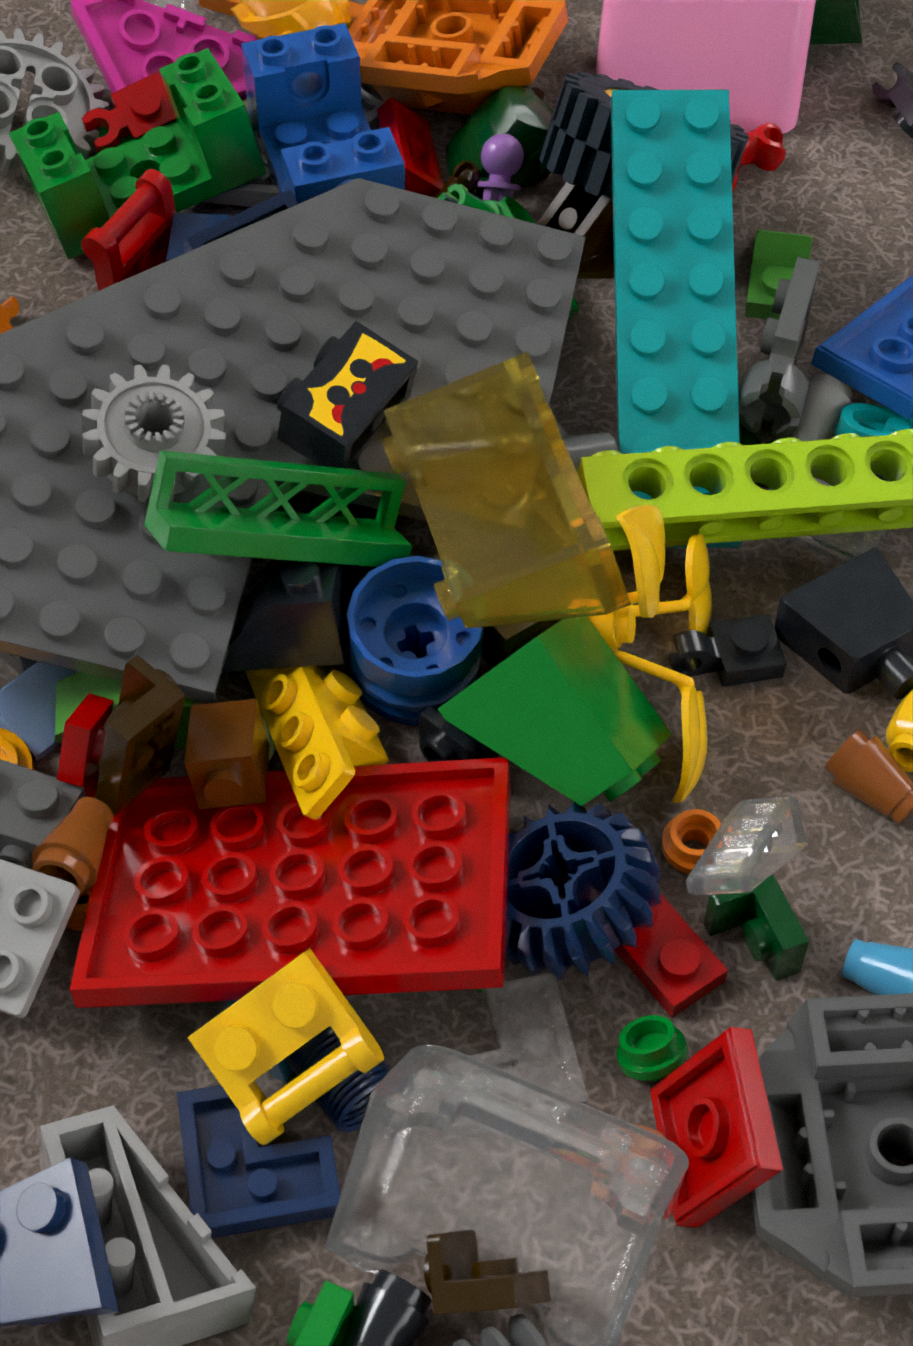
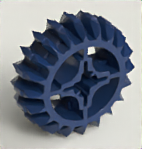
[505,802,661,980]

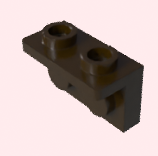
[95,655,186,816]

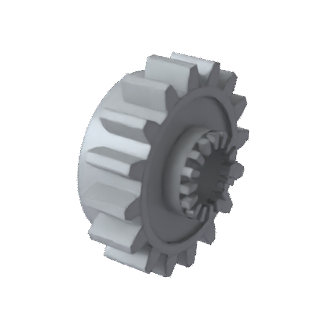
[82,364,226,502]

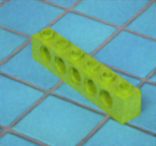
[572,429,913,553]

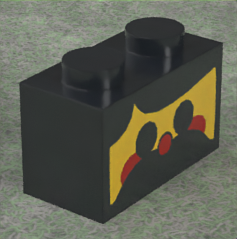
[276,321,418,469]

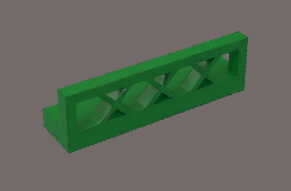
[144,450,412,567]

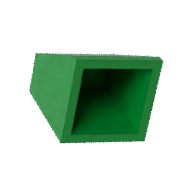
[438,607,672,806]

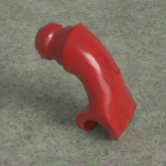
[732,122,786,191]

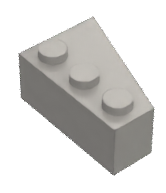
[40,1105,256,1346]

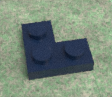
[177,1085,343,1238]

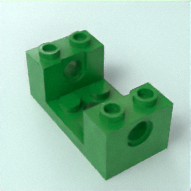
[9,48,267,260]

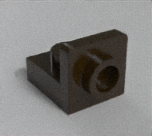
[424,1230,551,1315]

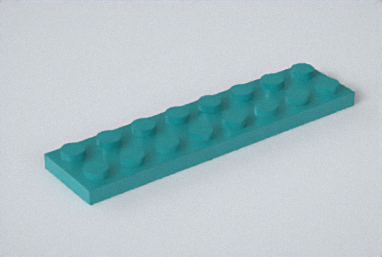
[611,90,743,548]

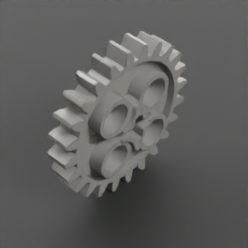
[0,28,109,180]

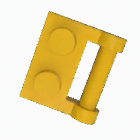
[187,948,384,1145]

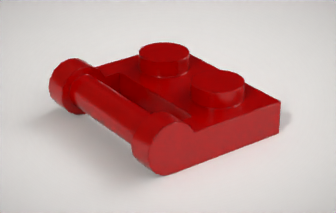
[81,169,176,291]

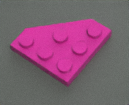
[71,0,257,101]

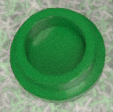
[616,1015,688,1081]

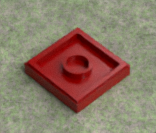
[650,1027,783,1228]

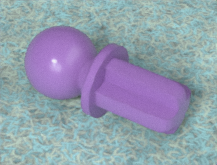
[477,134,524,202]

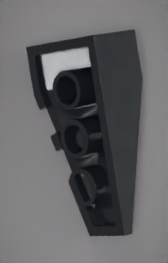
[222,506,368,672]

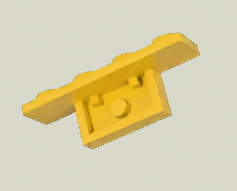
[245,666,389,820]

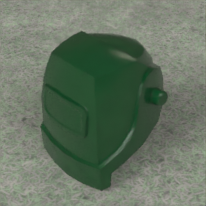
[446,86,554,191]

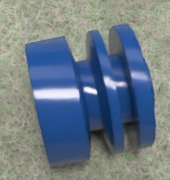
[347,556,485,726]

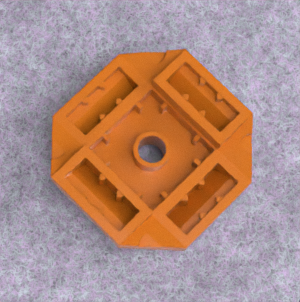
[348,0,568,115]

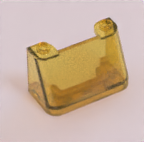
[382,352,631,629]

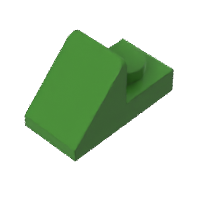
[745,230,813,319]

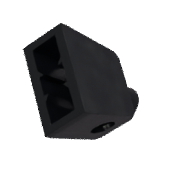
[774,547,913,700]

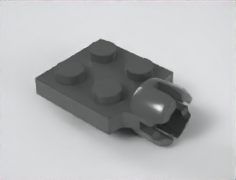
[738,257,820,438]

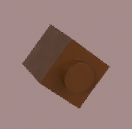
[184,699,270,809]

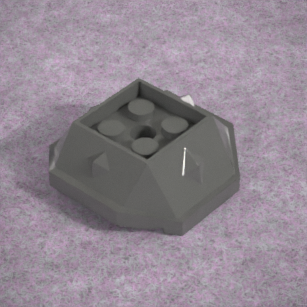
[751,993,913,1298]

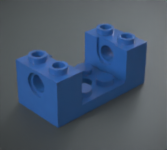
[241,23,405,204]

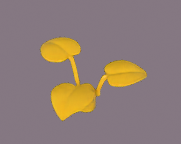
[563,505,712,803]

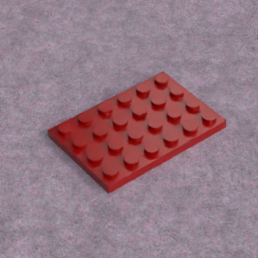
[69,757,511,1008]

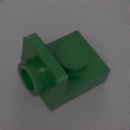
[704,872,809,981]

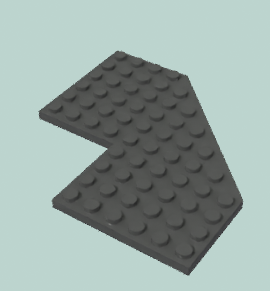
[0,178,586,703]

